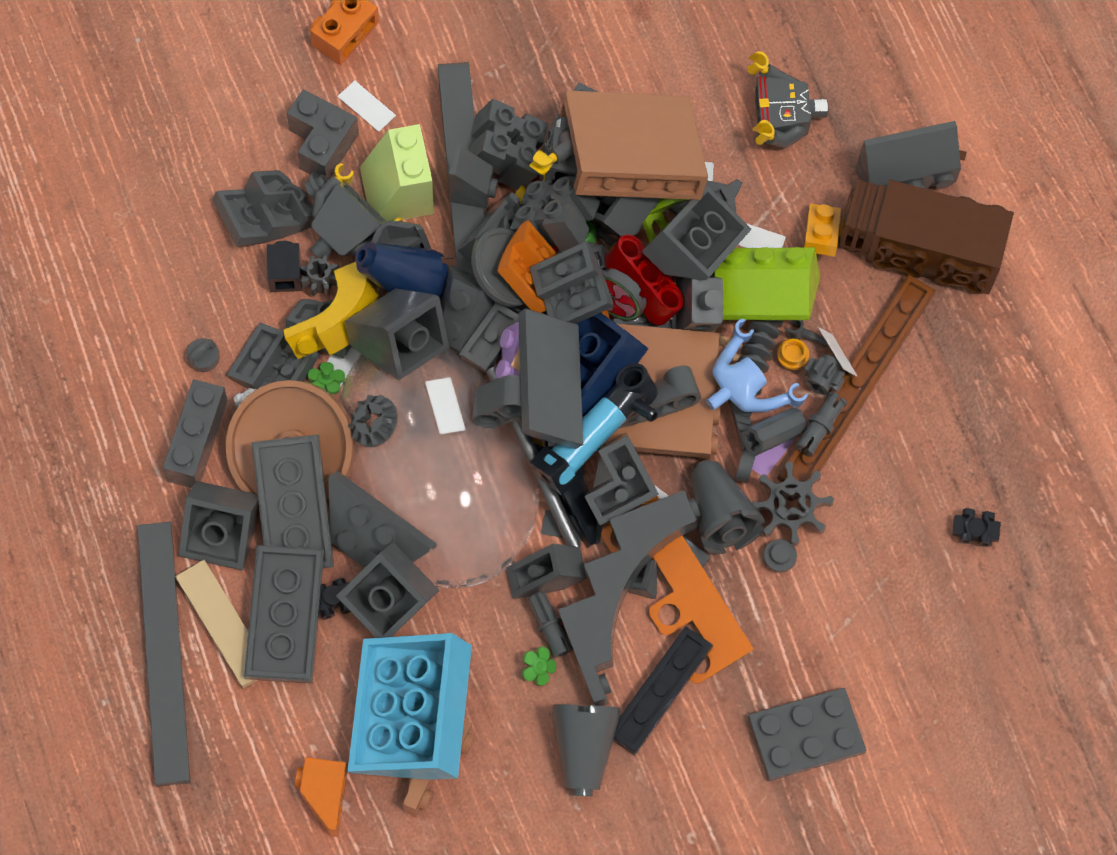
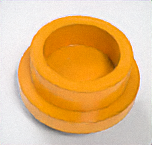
[777,338,809,370]

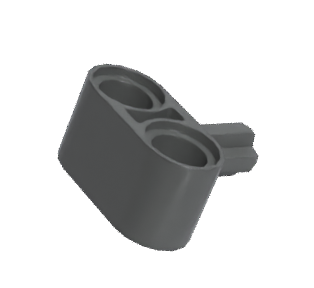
[473,375,522,428]

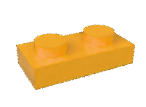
[804,203,841,257]

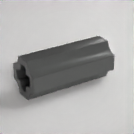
[742,407,807,456]

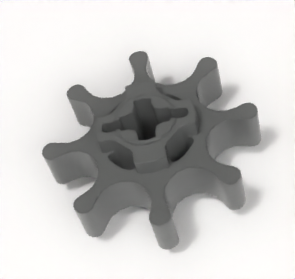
[752,462,834,546]

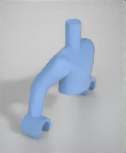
[706,319,808,413]

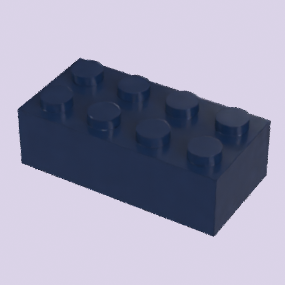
[555,313,649,444]

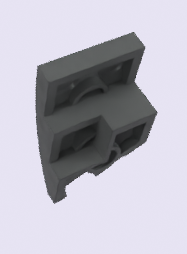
[212,170,314,246]

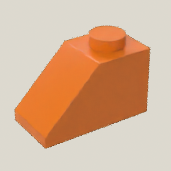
[295,757,348,837]

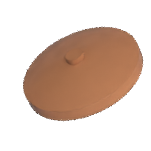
[225,380,356,502]

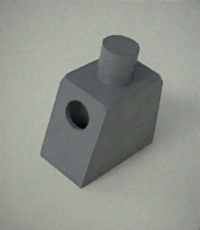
[676,275,723,332]

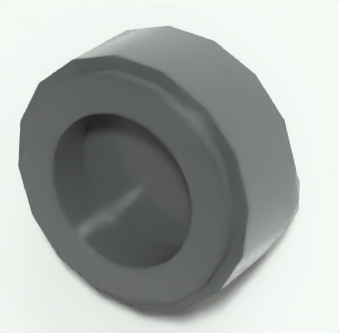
[186,338,220,372]

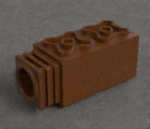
[838,179,1014,294]

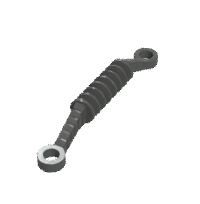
[728,254,817,484]

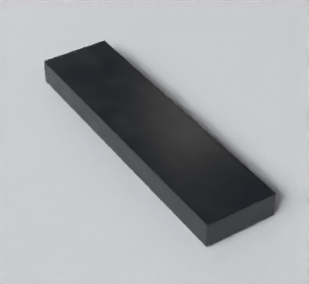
[613,626,713,756]

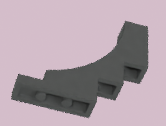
[558,490,701,706]

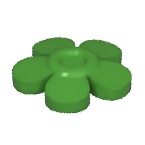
[308,362,345,395]
[522,647,556,686]

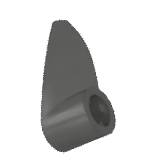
[618,365,701,429]

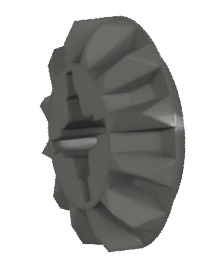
[348,395,398,447]

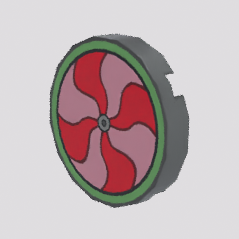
[600,267,647,321]

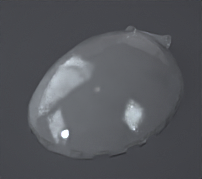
[338,346,540,588]

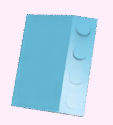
[348,633,472,780]

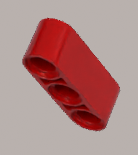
[604,234,685,325]

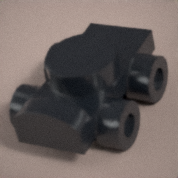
[952,508,1001,547]
[319,578,351,620]

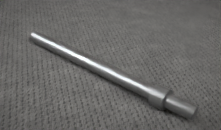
[486,366,581,547]

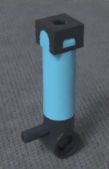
[530,363,658,495]

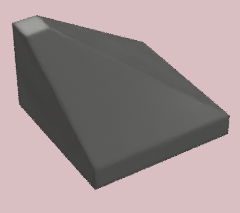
[628,560,657,599]

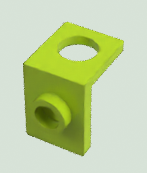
[643,198,690,242]

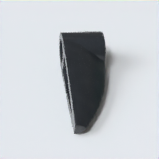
[556,466,596,548]

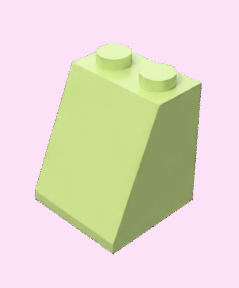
[360,124,434,222]

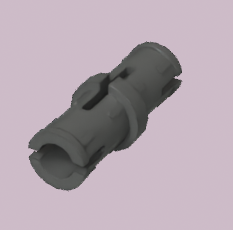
[795,392,847,457]

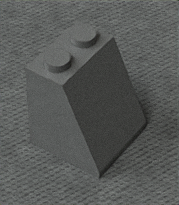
[345,288,449,381]

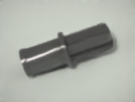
[528,591,573,658]

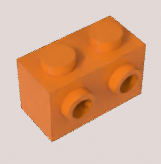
[310,0,379,66]

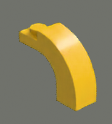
[283,262,378,359]

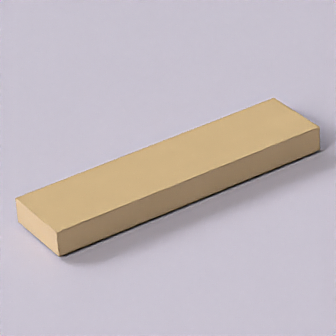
[175,560,258,689]

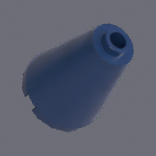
[355,242,448,297]

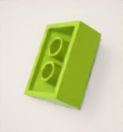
[715,247,820,320]

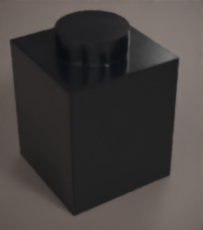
[267,240,302,293]

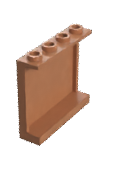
[560,90,708,200]
[593,324,725,460]

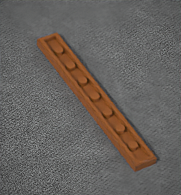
[777,274,936,482]

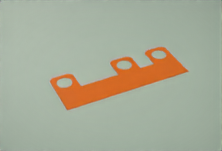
[601,496,754,684]

